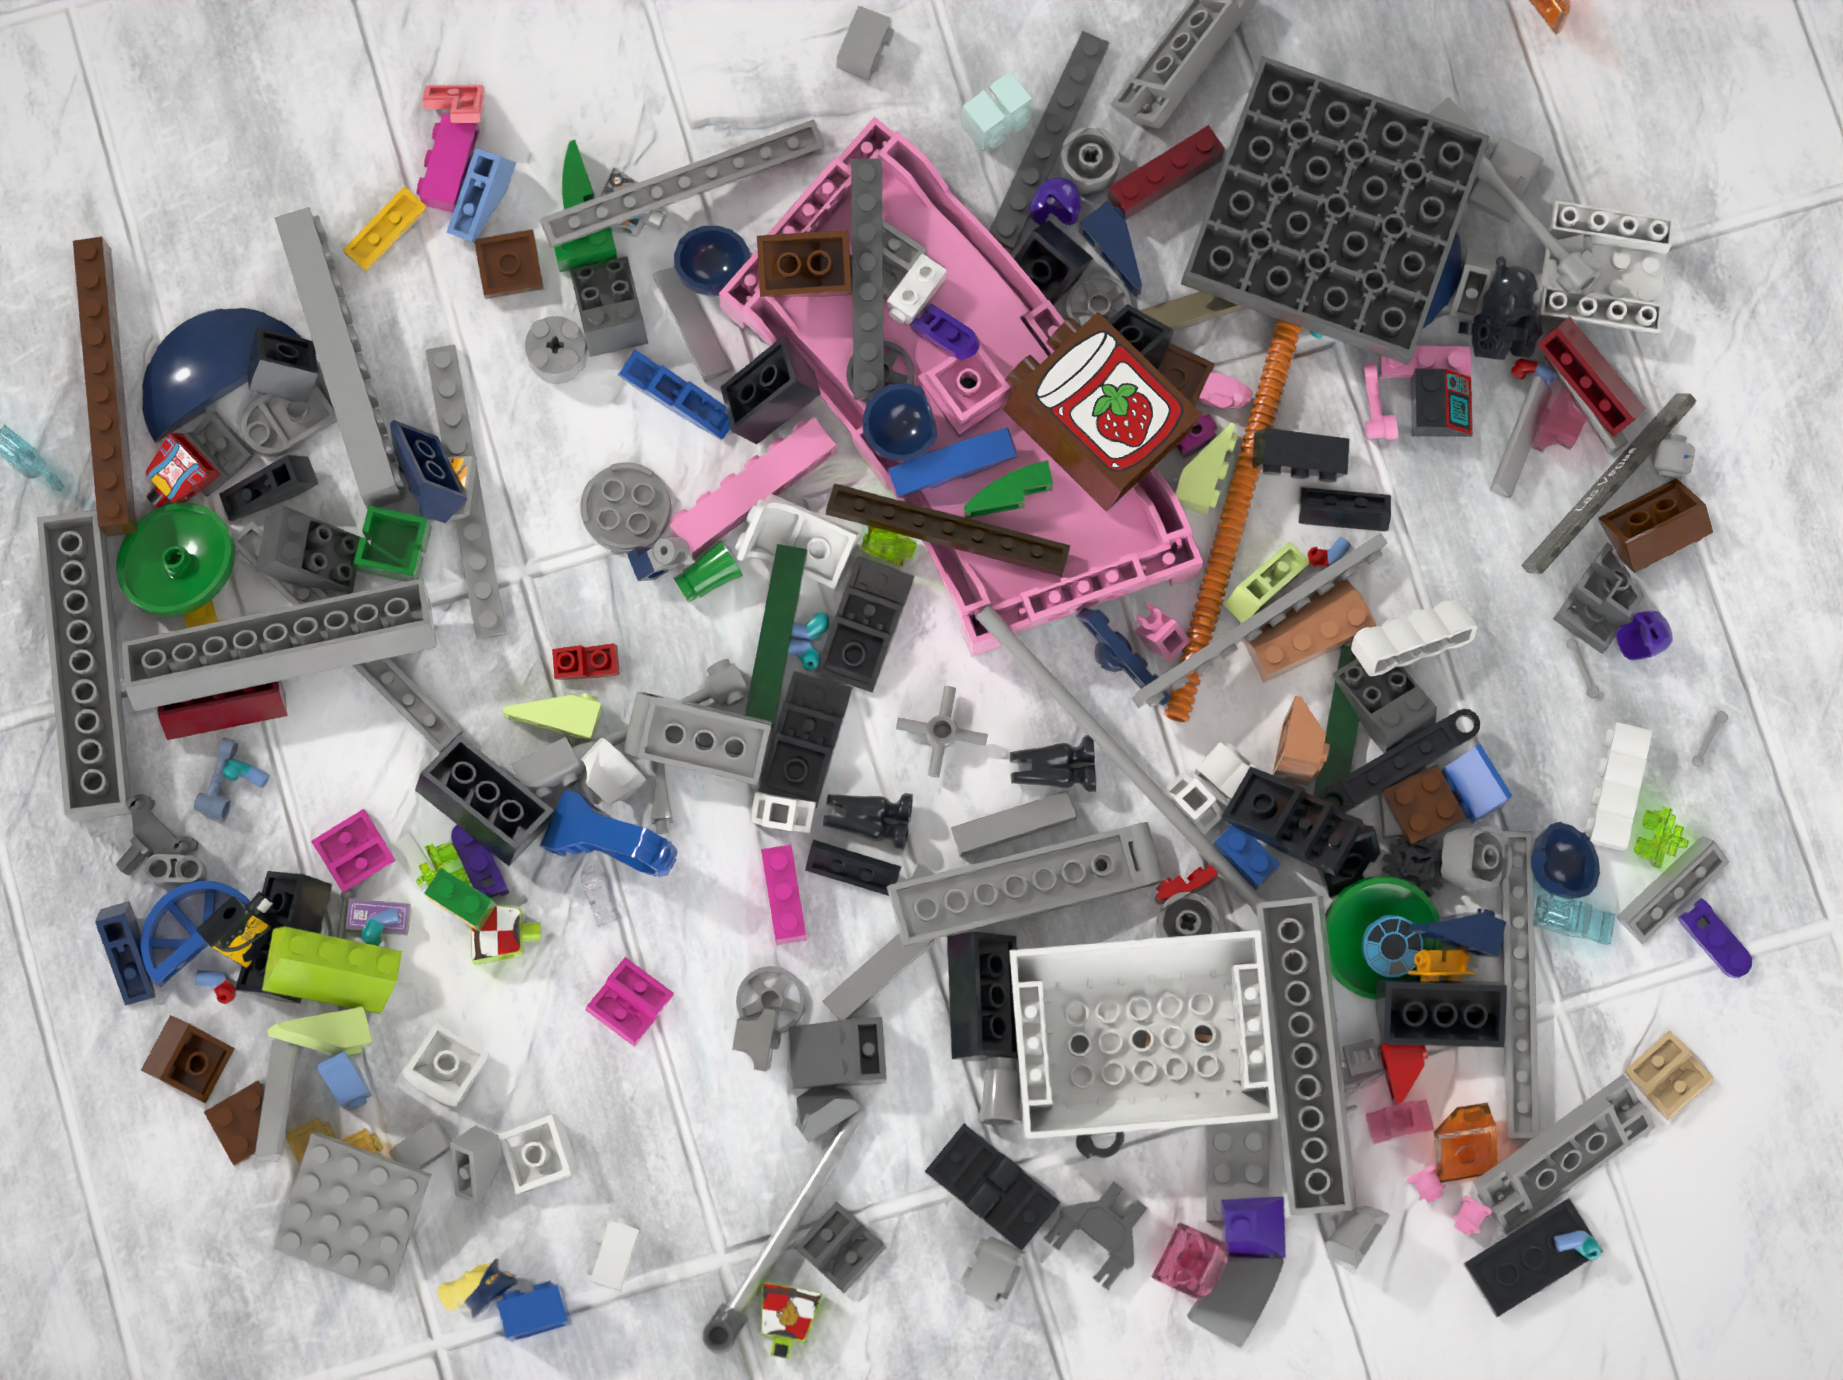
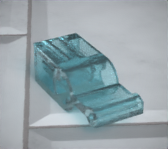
[0,424,64,492]
[1533,893,1616,945]

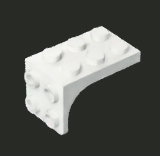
[735,494,859,589]

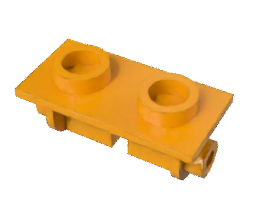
[1408,949,1476,981]

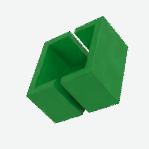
[354,505,432,582]

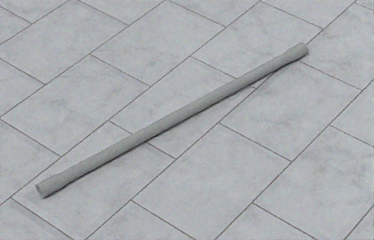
[976,605,1268,915]

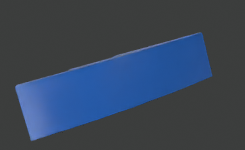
[617,349,731,440]
[888,427,1018,498]

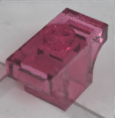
[1532,388,1588,453]
[1365,1099,1434,1145]

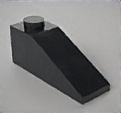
[219,455,318,521]

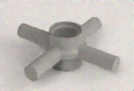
[896,686,988,778]

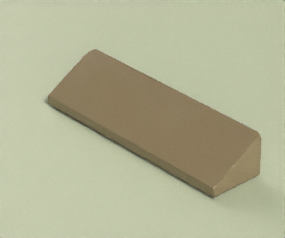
[1140,292,1247,331]

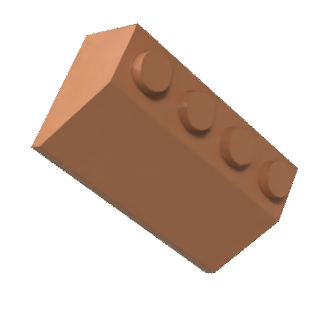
[1243,579,1376,683]
[1272,696,1330,786]

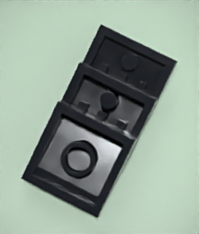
[815,556,915,693]
[758,671,853,808]
[1221,766,1365,876]

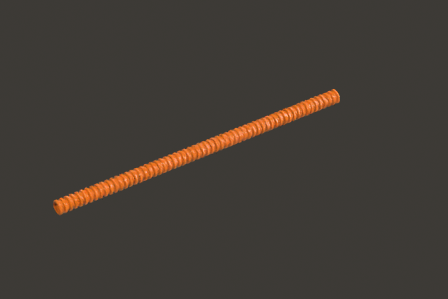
[1163,319,1301,722]

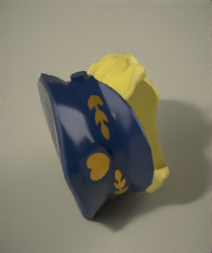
[437,1258,518,1319]

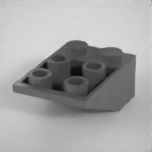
[569,256,649,357]
[256,506,360,594]
[1333,659,1437,753]
[789,1017,887,1089]

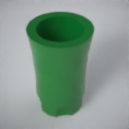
[673,540,743,603]

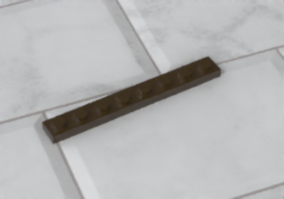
[826,483,1071,577]

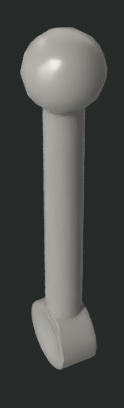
[1566,639,1599,698]
[1692,711,1728,767]
[337,889,353,939]

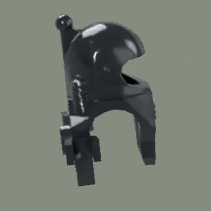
[1458,256,1543,360]

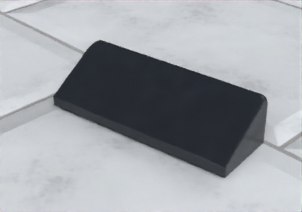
[1298,487,1391,531]

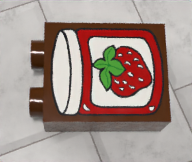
[1003,312,1202,512]

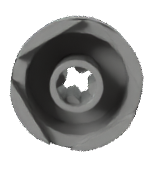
[1059,127,1120,196]
[525,316,588,384]
[1441,826,1512,889]
[1155,892,1219,938]
[961,1236,1026,1310]

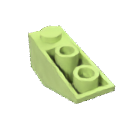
[1175,423,1238,515]

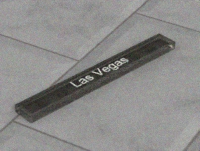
[1521,393,1697,574]

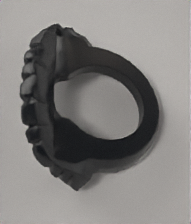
[1076,1131,1124,1159]

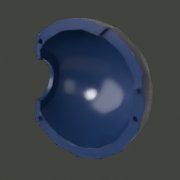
[674,225,750,297]
[862,383,938,461]
[1531,821,1600,900]

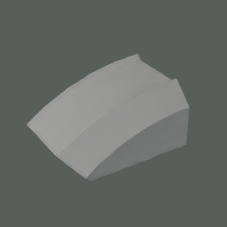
[1325,1206,1391,1272]

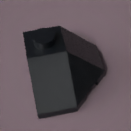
[1317,825,1381,898]

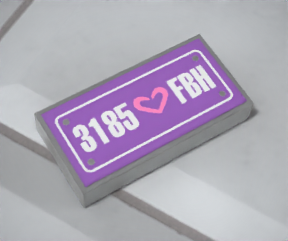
[345,898,411,936]

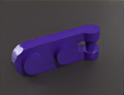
[909,303,980,360]
[451,825,510,898]
[1678,898,1752,978]

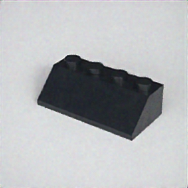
[235,871,332,1004]
[947,931,1018,1061]
[1375,978,1507,1047]

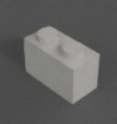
[837,5,895,80]

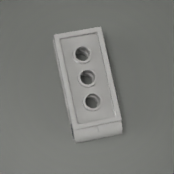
[623,692,772,785]

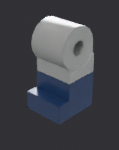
[627,537,689,581]

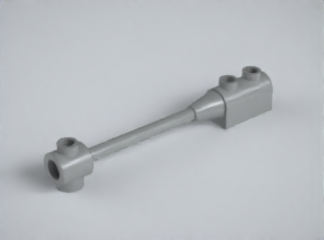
[1429,97,1602,294]
[511,659,748,800]

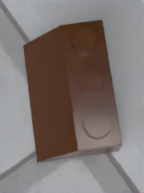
[1598,479,1713,573]

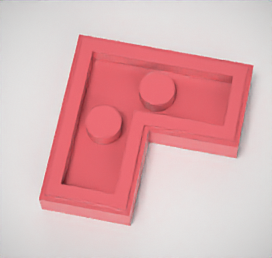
[423,85,485,123]

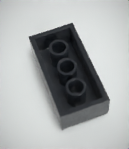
[415,734,554,866]

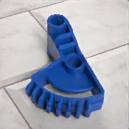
[540,789,678,877]

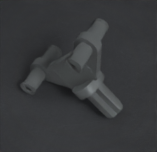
[116,794,198,875]

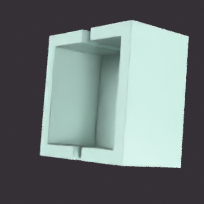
[962,71,1032,152]

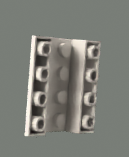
[1539,201,1674,334]

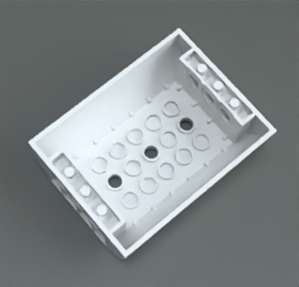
[1010,930,1278,1139]

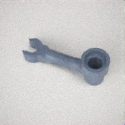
[194,737,238,821]

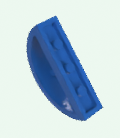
[141,881,250,988]

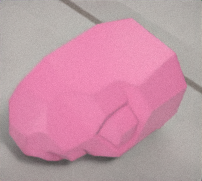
[1198,371,1253,409]

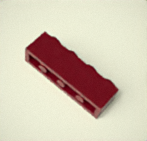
[1107,125,1225,220]
[1537,316,1646,437]
[157,680,288,740]

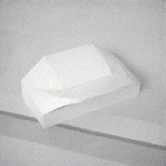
[581,737,646,806]

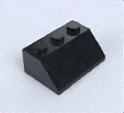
[720,335,821,445]

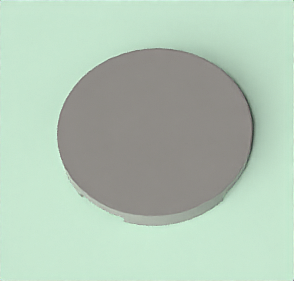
[580,462,672,553]

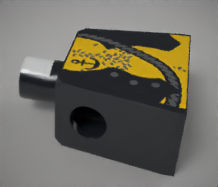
[196,891,273,969]

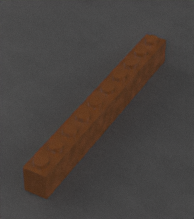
[73,236,137,537]

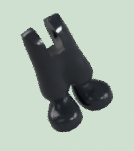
[1010,735,1096,792]
[823,793,913,851]

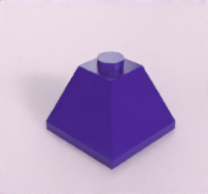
[1221,1196,1286,1258]

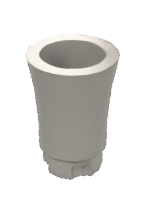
[978,1057,1021,1126]

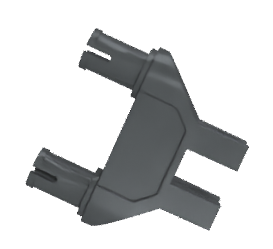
[1044,1181,1147,1290]

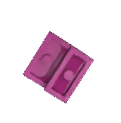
[311,809,396,893]
[585,957,674,1047]

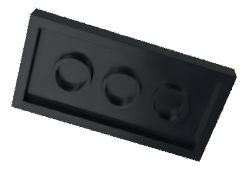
[1463,1198,1603,1318]

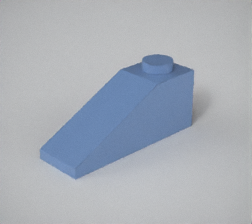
[446,148,516,242]
[316,1051,372,1110]

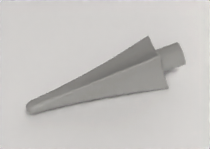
[651,762,673,834]

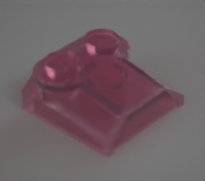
[1151,1222,1228,1300]

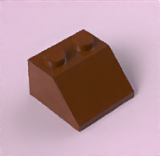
[141,1015,235,1103]

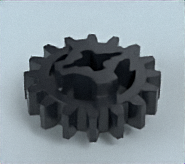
[1381,836,1444,898]

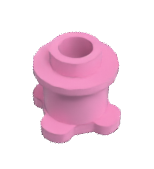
[1407,1164,1447,1204]
[1452,1195,1492,1236]

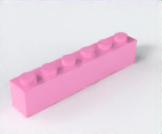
[670,417,837,559]

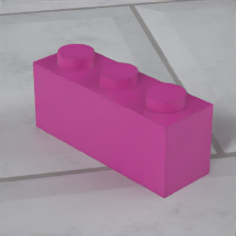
[416,113,480,213]
[761,844,807,945]

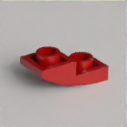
[552,643,620,680]
[1155,864,1218,905]

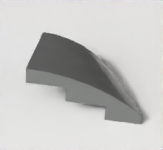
[1553,542,1644,654]
[1187,1254,1284,1348]

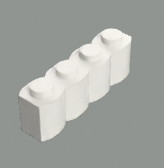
[1351,599,1478,676]
[1584,722,1652,851]
[1194,742,1260,804]

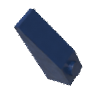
[1079,201,1142,297]
[95,901,155,1006]
[1409,908,1506,957]

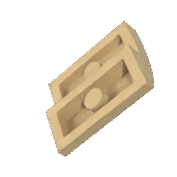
[1624,1030,1714,1121]

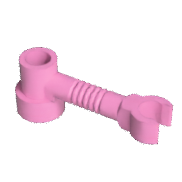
[1363,362,1398,440]

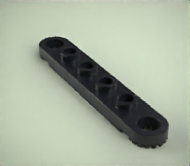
[1319,709,1480,813]

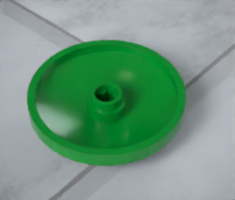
[116,503,235,617]
[1325,876,1443,1000]

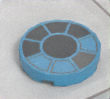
[1361,915,1423,977]

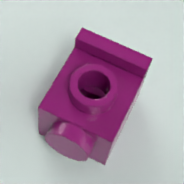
[1177,410,1218,459]

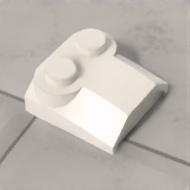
[403,1023,489,1107]
[499,1114,576,1195]

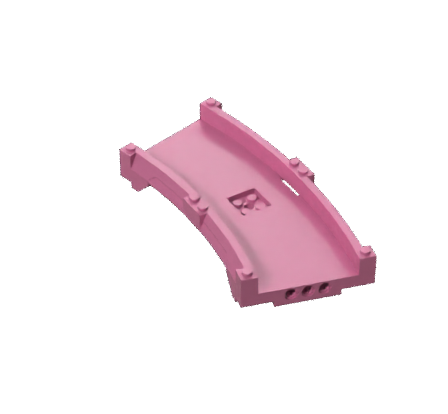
[719,116,1203,657]

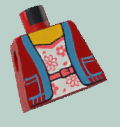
[146,433,221,508]

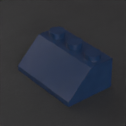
[390,420,468,523]

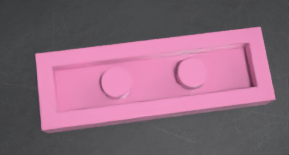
[1380,346,1471,378]

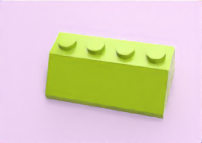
[262,927,402,1014]

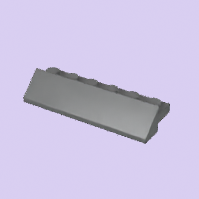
[1110,0,1257,132]
[1474,1074,1655,1235]

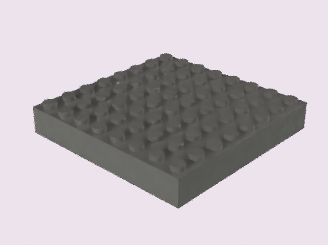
[1181,56,1490,365]

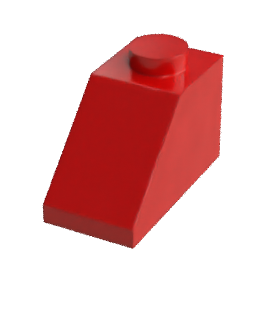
[1378,1043,1428,1107]

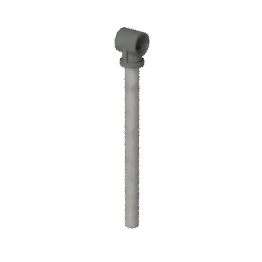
[703,1110,867,1354]

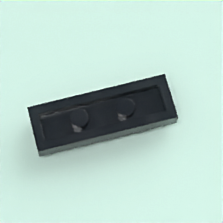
[805,840,902,896]

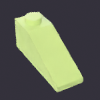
[1223,541,1310,623]
[502,693,603,742]
[267,1007,372,1057]

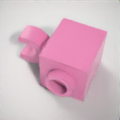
[1135,604,1190,662]

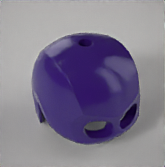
[1029,178,1081,225]
[1616,610,1673,661]

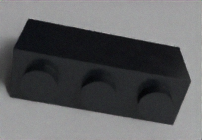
[1252,428,1350,482]

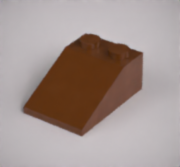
[757,230,853,297]

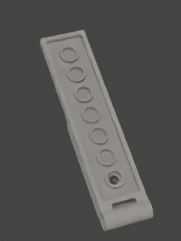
[887,822,1164,947]

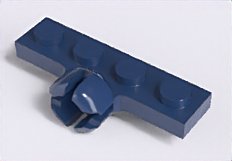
[1076,608,1172,706]

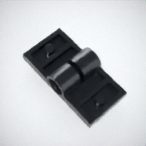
[924,1123,1061,1250]

